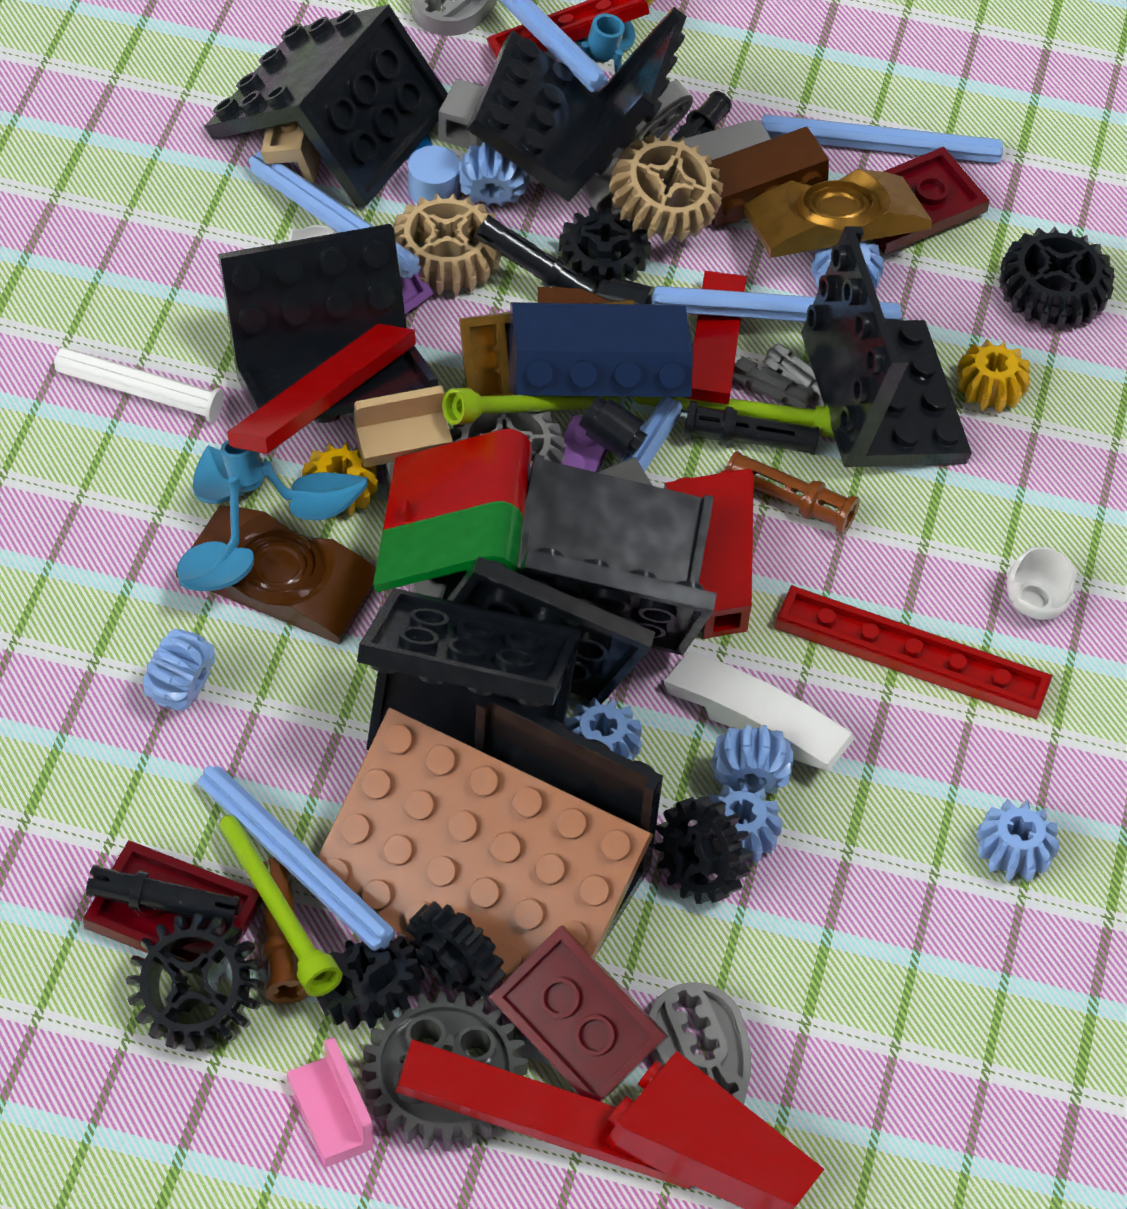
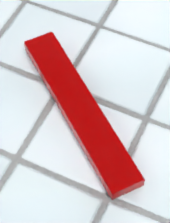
[227,324,416,454]
[774,585,1053,720]
[395,1039,693,1190]

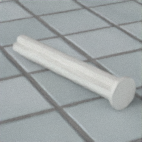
[54,347,224,423]

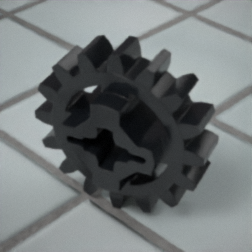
[559,206,651,286]
[654,795,753,904]
[406,901,506,1001]
[316,936,425,1030]

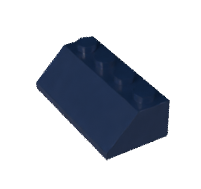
[508,302,693,397]

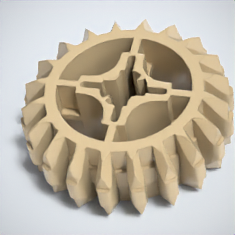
[609,132,723,243]
[393,192,502,297]

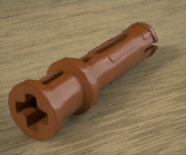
[726,451,860,535]
[261,858,308,1004]

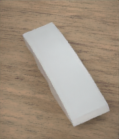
[664,651,854,772]

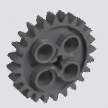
[362,990,528,1151]

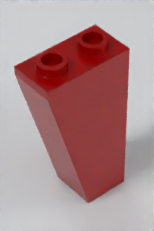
[664,468,754,639]
[604,1051,824,1209]

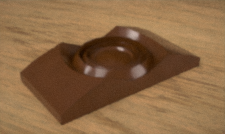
[176,505,376,644]

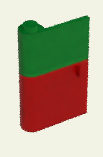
[373,429,532,592]

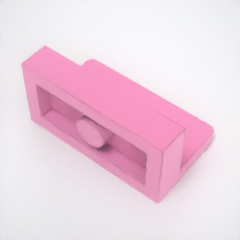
[287,1037,373,1168]

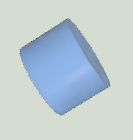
[408,145,460,204]

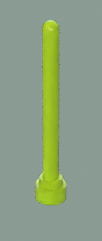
[442,388,620,425]
[633,396,834,438]
[219,815,342,997]

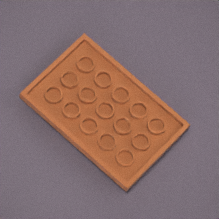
[317,707,654,984]

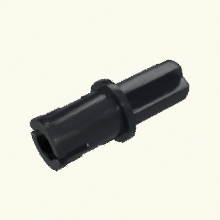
[671,91,732,141]

